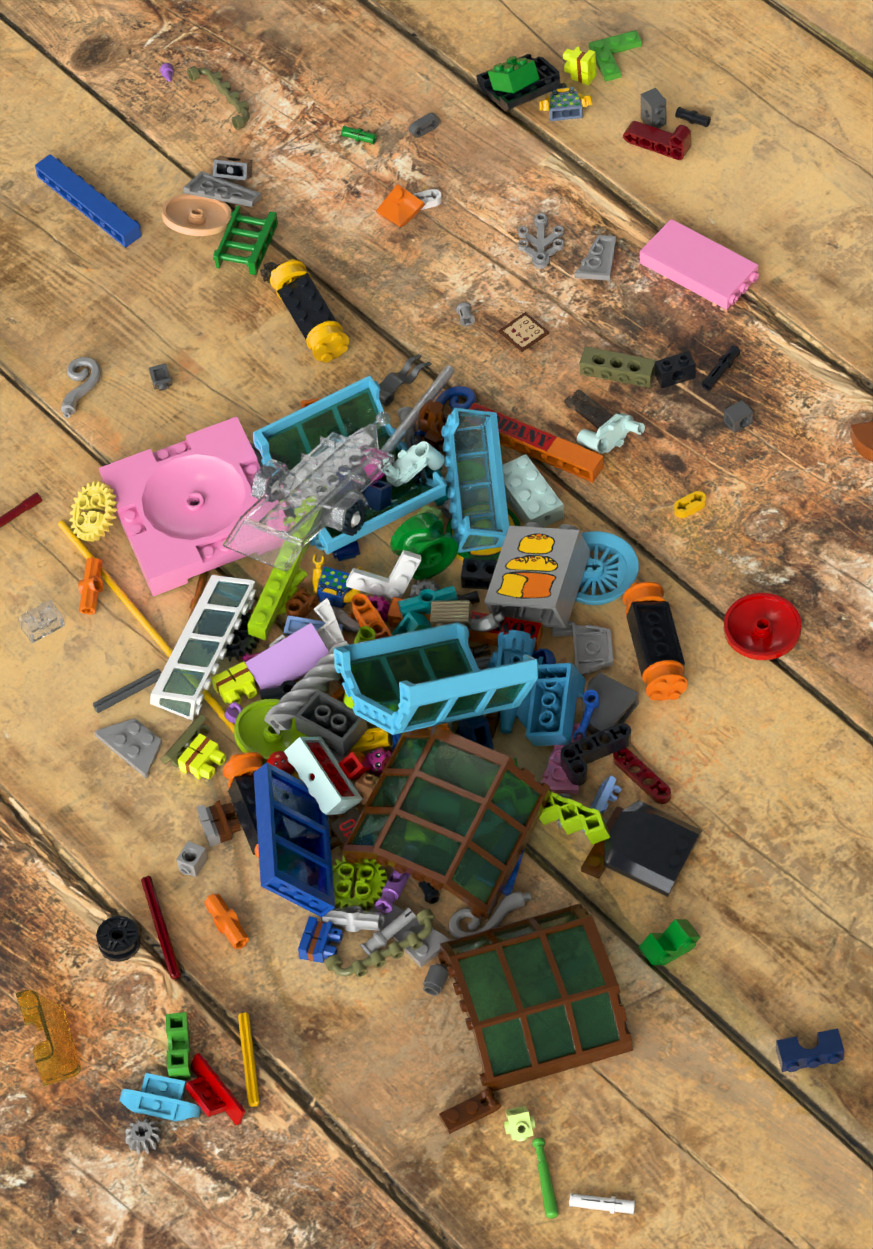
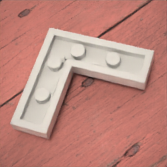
[346,550,421,600]

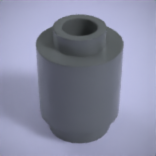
[423,963,449,996]

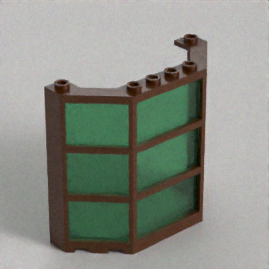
[342,726,552,920]
[437,903,633,1092]

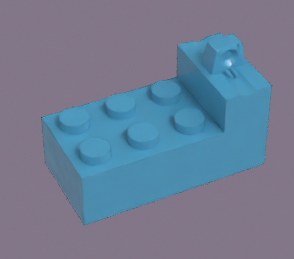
[526,663,586,746]

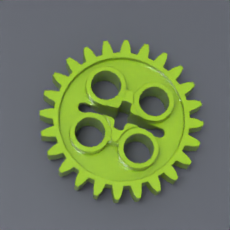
[332,855,388,911]

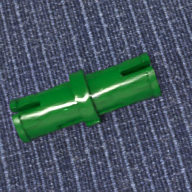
[341,125,377,145]

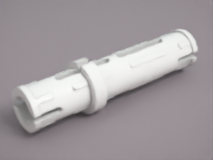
[569,1193,635,1215]

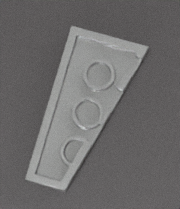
[369,904,451,968]

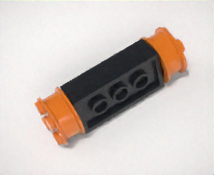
[622,582,688,701]
[223,752,302,872]

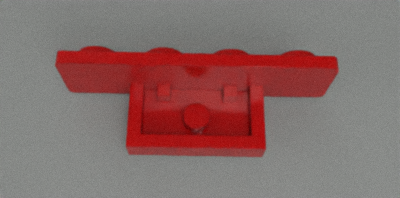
[185,1053,245,1125]

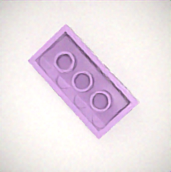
[245,623,329,689]

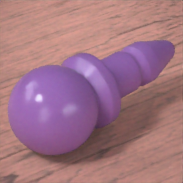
[160,63,174,82]

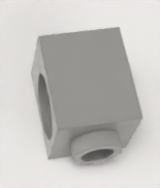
[176,841,208,877]

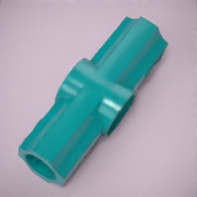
[398,586,458,618]

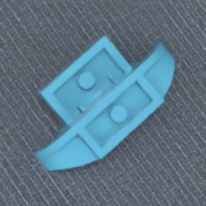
[119,1073,201,1122]

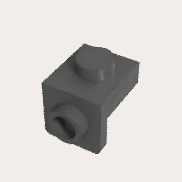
[149,363,172,391]

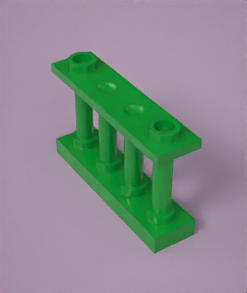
[213,205,278,275]

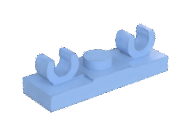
[582,776,622,832]

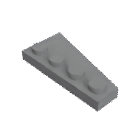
[183,171,261,207]

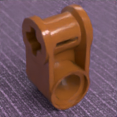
[286,587,319,618]

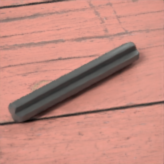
[93,669,161,713]

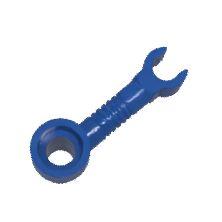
[573,690,600,741]

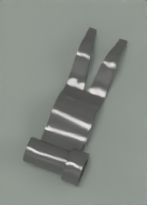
[379,354,432,407]

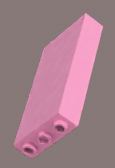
[640,219,759,310]

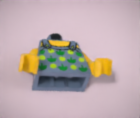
[539,83,593,121]

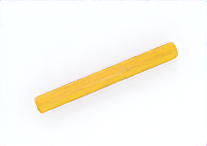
[238,1012,260,1107]

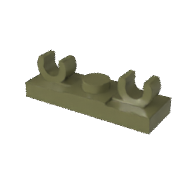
[160,714,210,768]

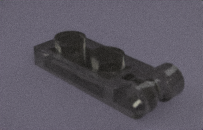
[564,389,613,429]

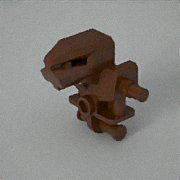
[418,399,479,462]

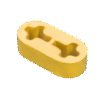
[674,491,706,518]

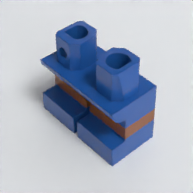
[298,916,343,963]

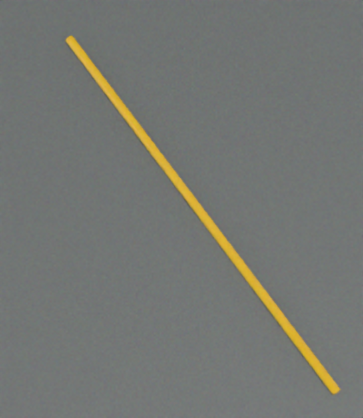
[58,520,235,734]

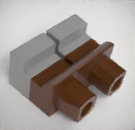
[197,800,241,847]

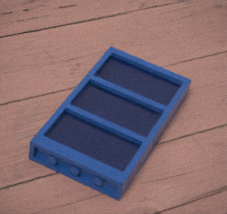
[254,763,335,917]

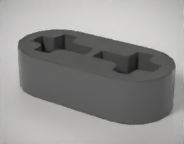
[409,113,440,138]

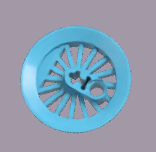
[575,531,639,605]

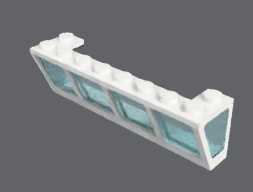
[150,575,257,721]

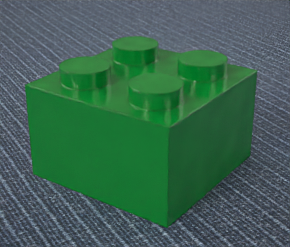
[488,56,539,93]

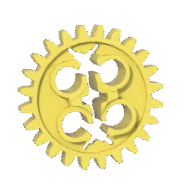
[70,481,118,542]

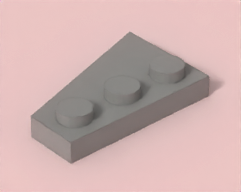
[574,235,616,281]

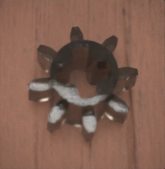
[260,262,280,283]

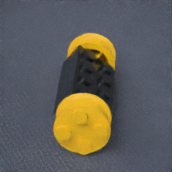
[270,259,349,363]

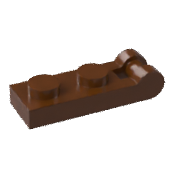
[439,1088,501,1134]

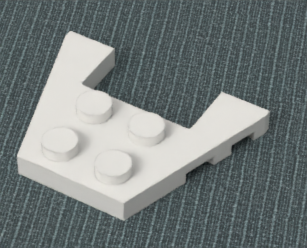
[269,598,345,651]

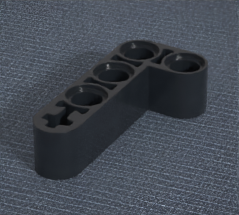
[560,723,631,786]

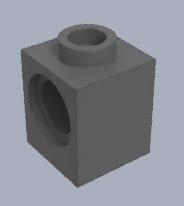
[724,400,753,433]

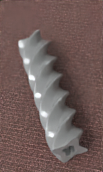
[264,641,349,735]

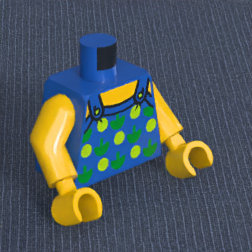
[312,554,369,608]

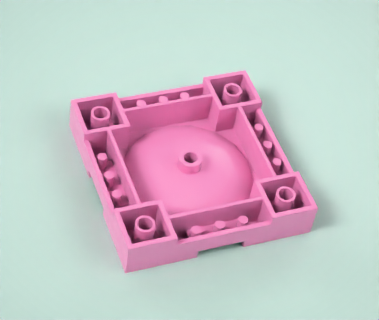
[99,417,291,596]

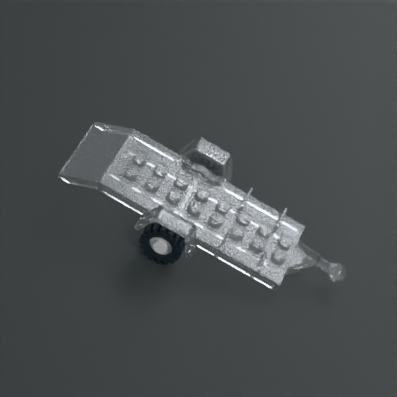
[223,412,395,572]

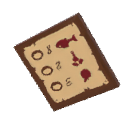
[498,312,549,352]

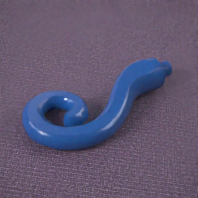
[415,386,476,437]

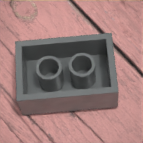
[295,690,368,756]

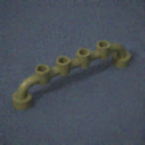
[187,66,250,130]
[325,909,435,977]

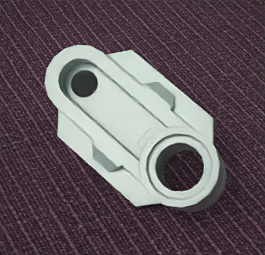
[577,413,645,454]
[378,441,445,487]

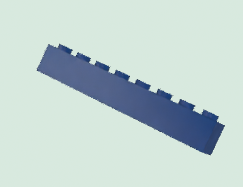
[35,154,141,248]

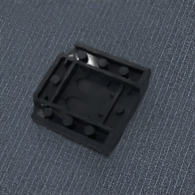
[476,54,561,112]
[604,800,702,897]

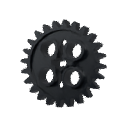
[198,606,260,662]

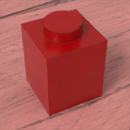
[338,751,373,780]

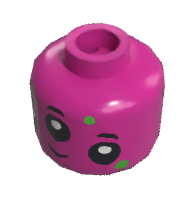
[366,747,392,776]

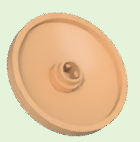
[162,194,232,236]

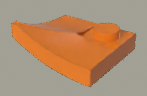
[376,184,425,228]

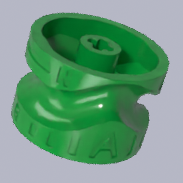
[390,513,458,580]

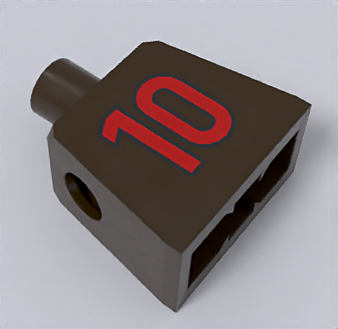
[330,807,375,851]

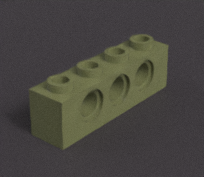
[579,346,656,388]

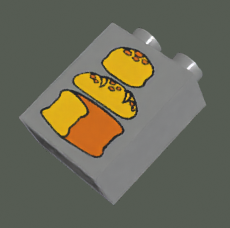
[484,522,591,628]

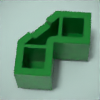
[639,919,701,965]

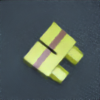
[563,46,597,86]
[212,661,257,704]
[178,733,226,780]

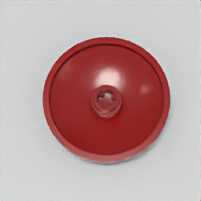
[724,593,802,660]

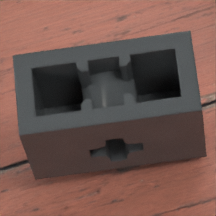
[641,88,666,128]

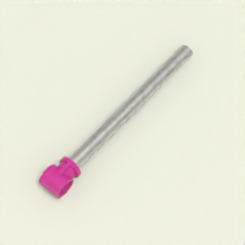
[361,365,455,481]

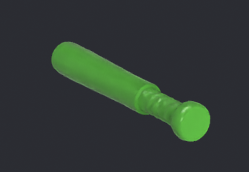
[532,1138,559,1219]

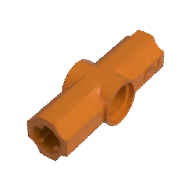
[78,557,104,615]
[204,894,249,949]

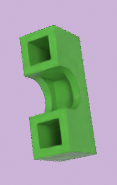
[166,1012,191,1080]

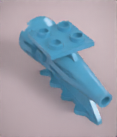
[488,630,543,734]

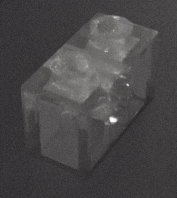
[18,600,65,643]

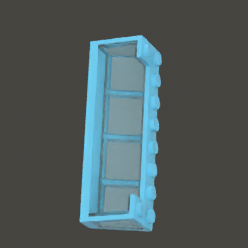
[441,408,509,553]

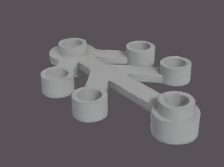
[518,213,564,269]

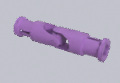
[375,844,421,913]

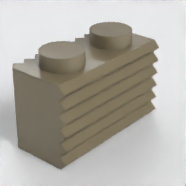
[430,600,472,629]

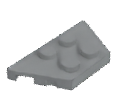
[94,718,162,778]

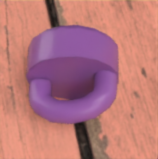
[225,702,243,723]

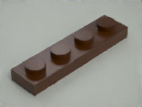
[581,806,624,879]

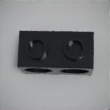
[461,558,497,590]

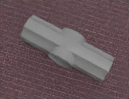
[322,906,385,932]

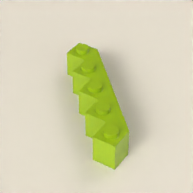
[485,773,611,845]

